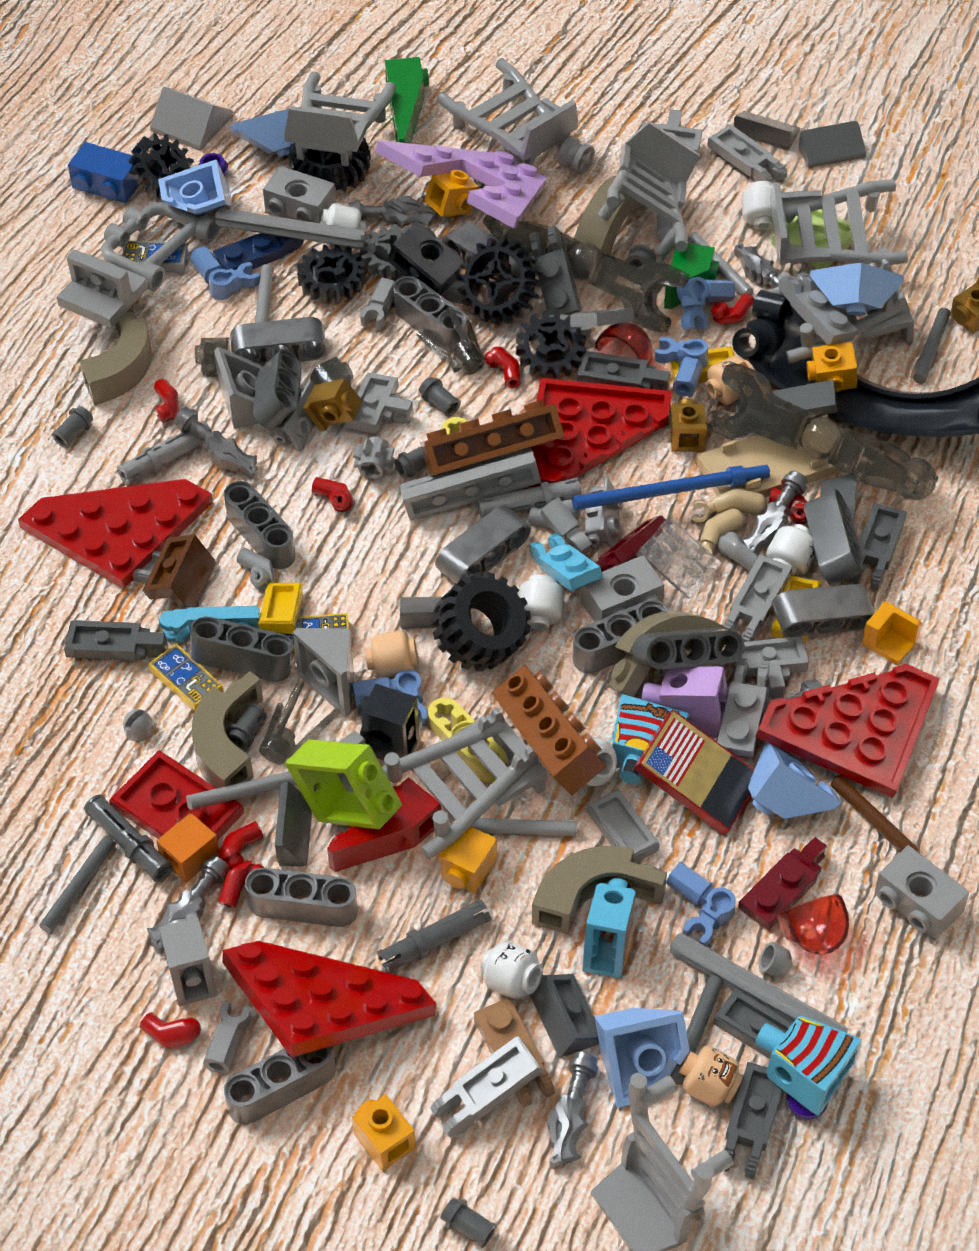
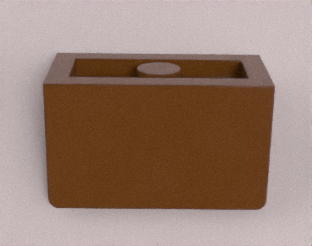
[142,534,216,609]

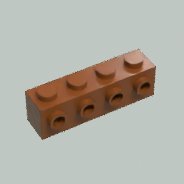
[420,400,564,475]
[492,664,607,796]

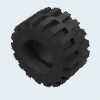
[431,572,531,671]

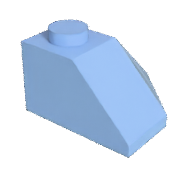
[229,109,293,157]
[158,160,233,216]
[810,263,904,316]
[748,742,841,819]
[594,1008,690,1108]

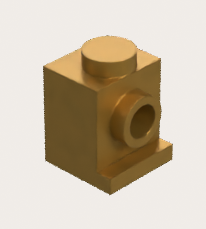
[950,278,979,334]
[302,378,363,432]
[670,399,707,452]

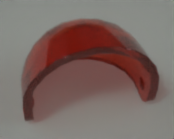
[595,322,653,365]
[776,894,849,955]

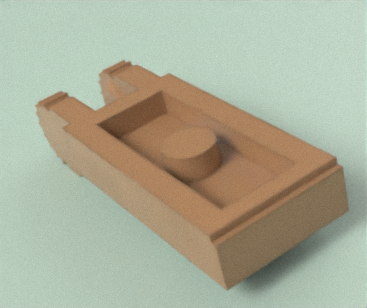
[473,997,555,1107]

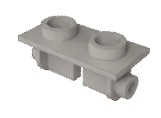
[273,380,315,451]
[584,476,623,547]

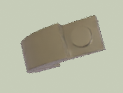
[570,176,647,259]
[80,309,152,405]
[608,611,729,697]
[191,671,263,788]
[532,846,667,935]

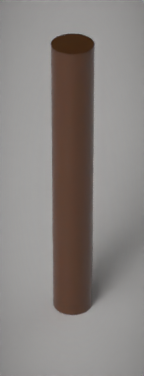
[830,775,921,853]

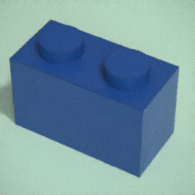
[68,142,139,203]

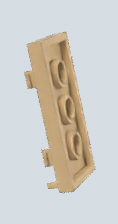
[696,415,849,498]

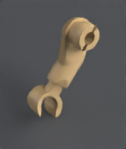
[691,489,767,523]
[692,508,744,571]

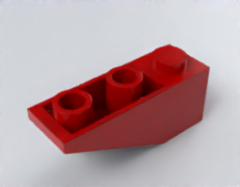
[327,777,441,872]

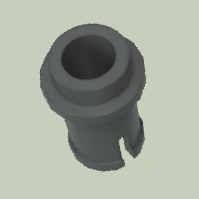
[419,377,461,417]
[51,406,93,448]
[394,446,426,478]
[227,703,267,750]
[440,1197,497,1248]

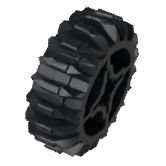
[288,138,371,192]
[457,237,543,325]

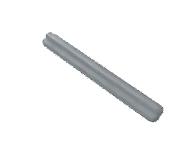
[215,208,366,249]
[670,933,848,1033]

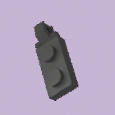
[577,351,670,390]
[64,620,168,660]

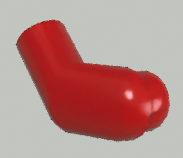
[711,294,754,325]
[485,346,521,388]
[154,379,179,423]
[312,477,353,513]
[768,488,807,525]
[218,821,264,869]
[218,860,264,908]
[139,1012,201,1049]

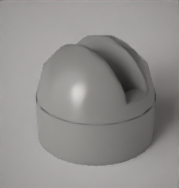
[123,709,154,742]
[759,942,792,977]

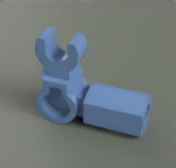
[190,246,260,300]
[677,277,736,330]
[655,337,709,397]
[352,669,428,726]
[666,862,736,947]

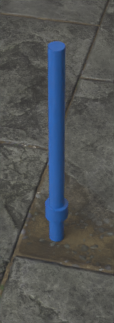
[572,464,770,510]

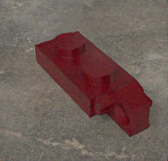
[595,515,669,572]
[738,837,827,931]

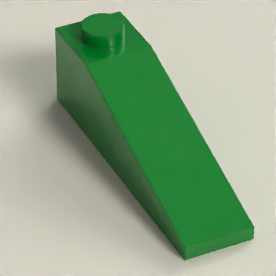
[384,57,429,144]

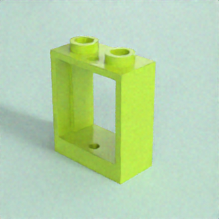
[285,739,402,830]

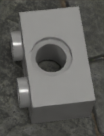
[263,166,337,223]
[581,555,664,622]
[874,845,969,940]
[159,917,217,1006]

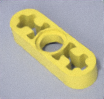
[428,698,507,783]

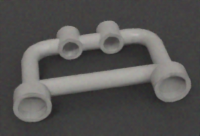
[101,203,220,291]

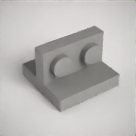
[57,249,149,329]

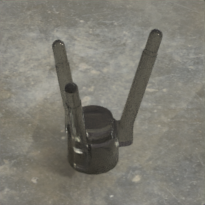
[416,307,485,375]
[259,680,340,765]

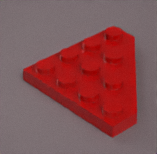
[528,378,672,487]
[18,479,213,589]
[755,664,940,798]
[222,941,437,1058]

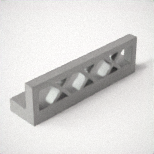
[400,447,541,521]

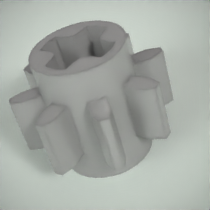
[353,437,395,479]

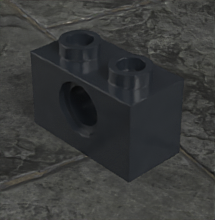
[387,221,465,295]
[358,684,420,760]

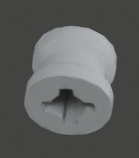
[557,136,595,174]

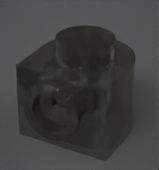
[195,337,231,377]
[310,356,354,387]

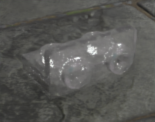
[638,516,722,599]

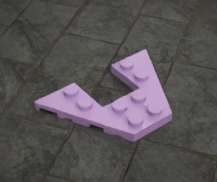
[375,140,547,228]

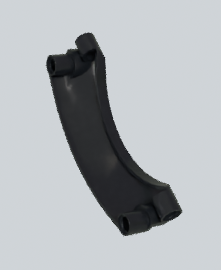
[732,289,979,437]

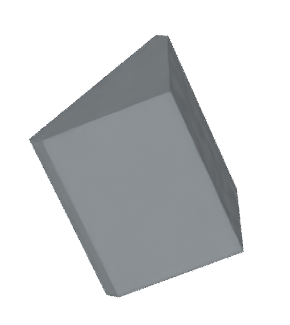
[150,86,233,151]
[214,347,263,429]
[293,628,354,717]

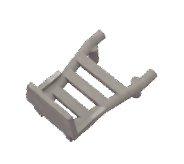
[437,58,578,166]
[284,72,396,166]
[598,121,700,257]
[770,179,908,268]
[766,259,914,364]
[382,708,547,860]
[591,1073,733,1251]

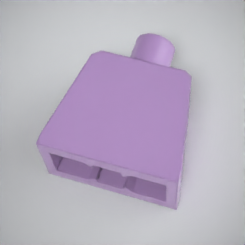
[642,666,728,738]

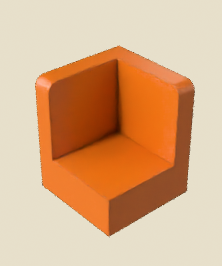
[156,814,219,883]

